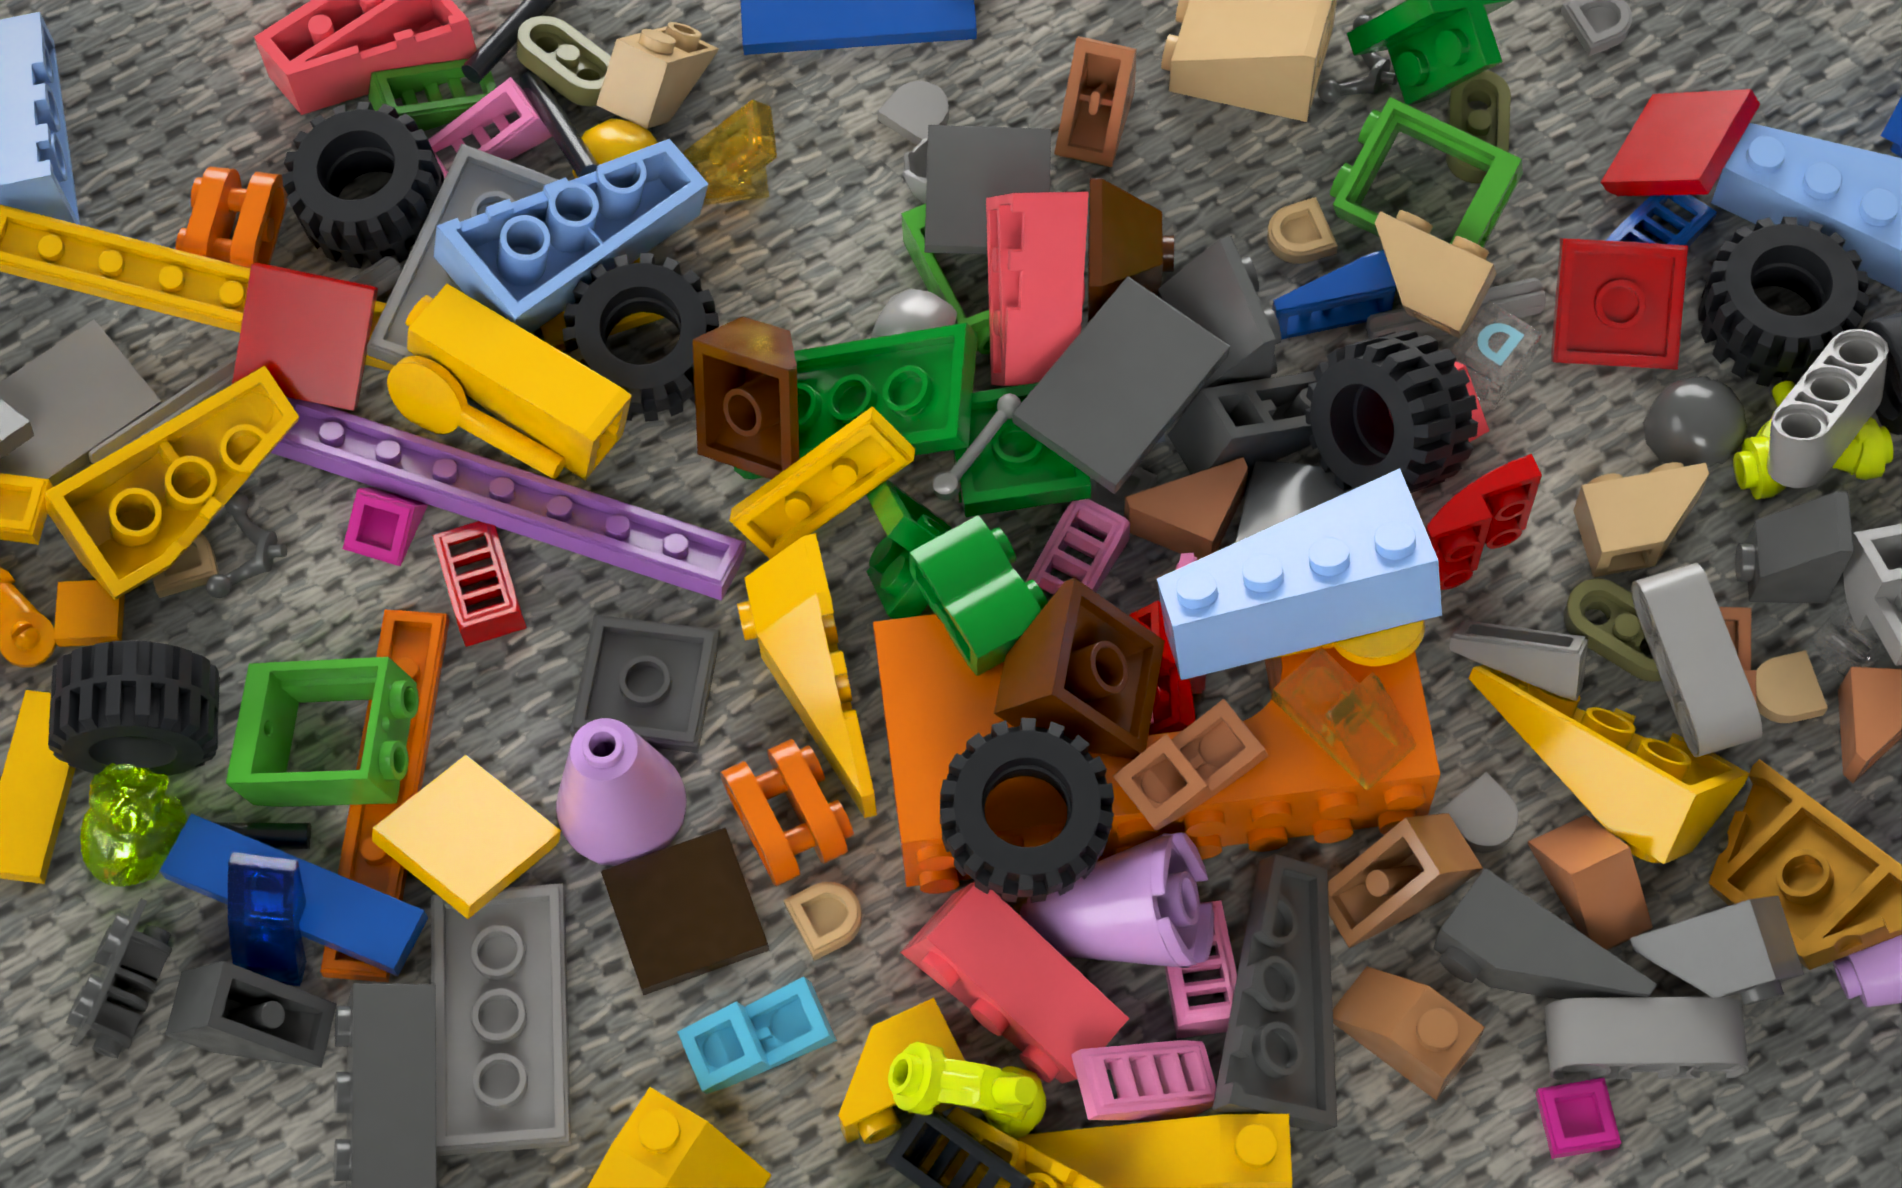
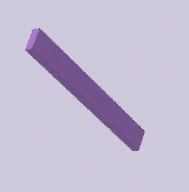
[271,397,746,601]

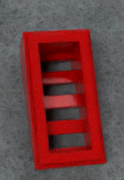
[432,521,527,647]

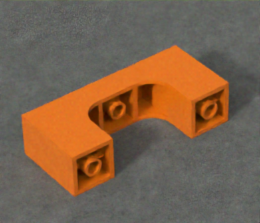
[873,614,1440,894]

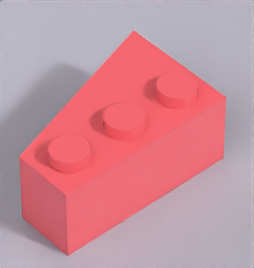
[254,0,477,115]
[986,191,1089,386]
[900,881,1130,1084]

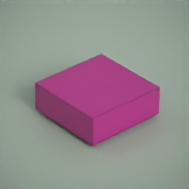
[1535,1077,1621,1159]

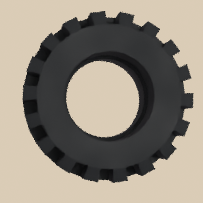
[282,102,445,269]
[1698,216,1870,387]
[562,253,719,422]
[1305,330,1478,493]
[48,640,220,779]
[940,718,1114,903]

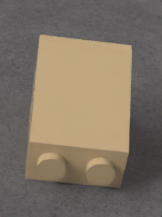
[1161,0,1337,122]

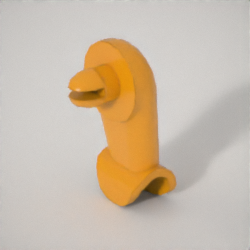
[0,567,57,668]

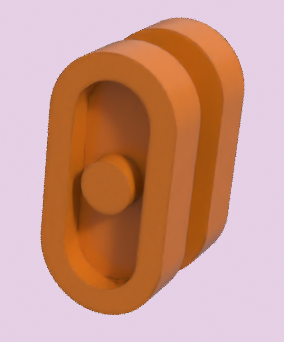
[175,166,288,269]
[720,739,854,887]

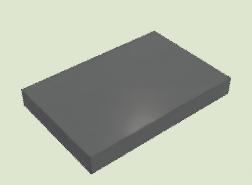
[1012,276,1230,494]

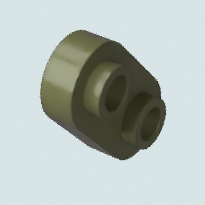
[516,16,611,106]
[1446,70,1511,183]
[1564,579,1662,682]

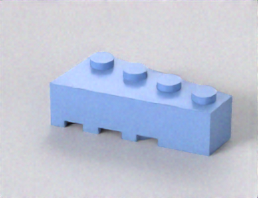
[0,12,80,225]
[1711,123,1902,293]
[433,139,708,333]
[1157,468,1442,680]

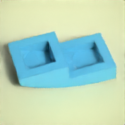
[677,976,837,1094]

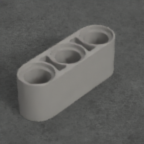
[1767,329,1889,488]
[1631,562,1763,757]
[1544,997,1749,1080]

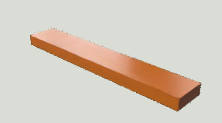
[320,609,450,982]

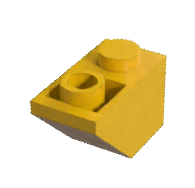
[838,997,965,1144]

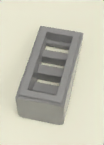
[1449,620,1589,701]

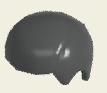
[1643,376,1747,467]

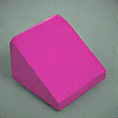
[342,487,428,566]

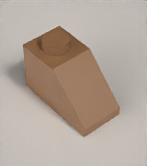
[1328,813,1483,948]
[1333,966,1485,1100]

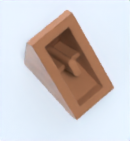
[1054,36,1137,167]
[1124,457,1248,560]
[1838,667,1902,783]
[1527,815,1653,950]

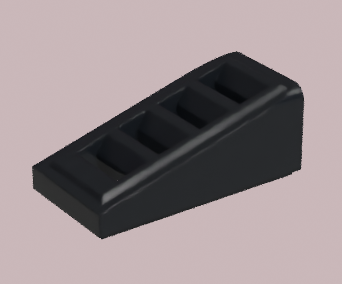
[885,1108,1036,1188]

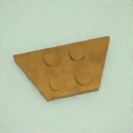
[1708,759,1902,970]

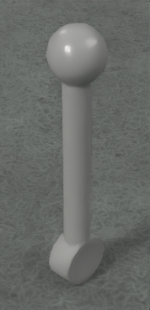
[933,393,1022,501]

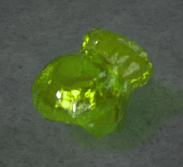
[80,763,188,887]

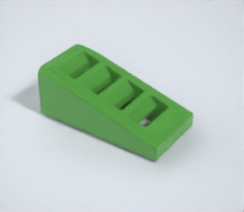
[368,59,497,131]

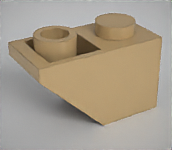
[596,22,719,129]
[1375,210,1496,340]
[1573,462,1709,577]

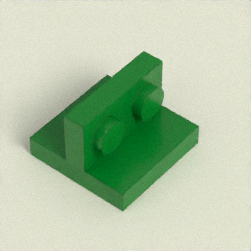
[1347,0,1514,105]
[953,383,1091,517]
[866,479,955,619]

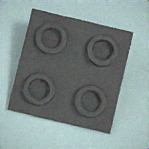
[66,898,172,1058]

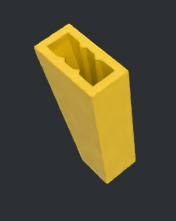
[405,284,632,481]

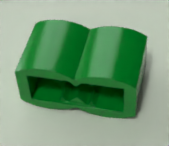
[909,515,1048,676]

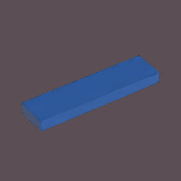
[740,0,977,55]
[159,813,428,976]

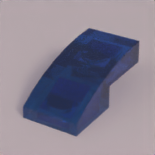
[228,852,307,987]

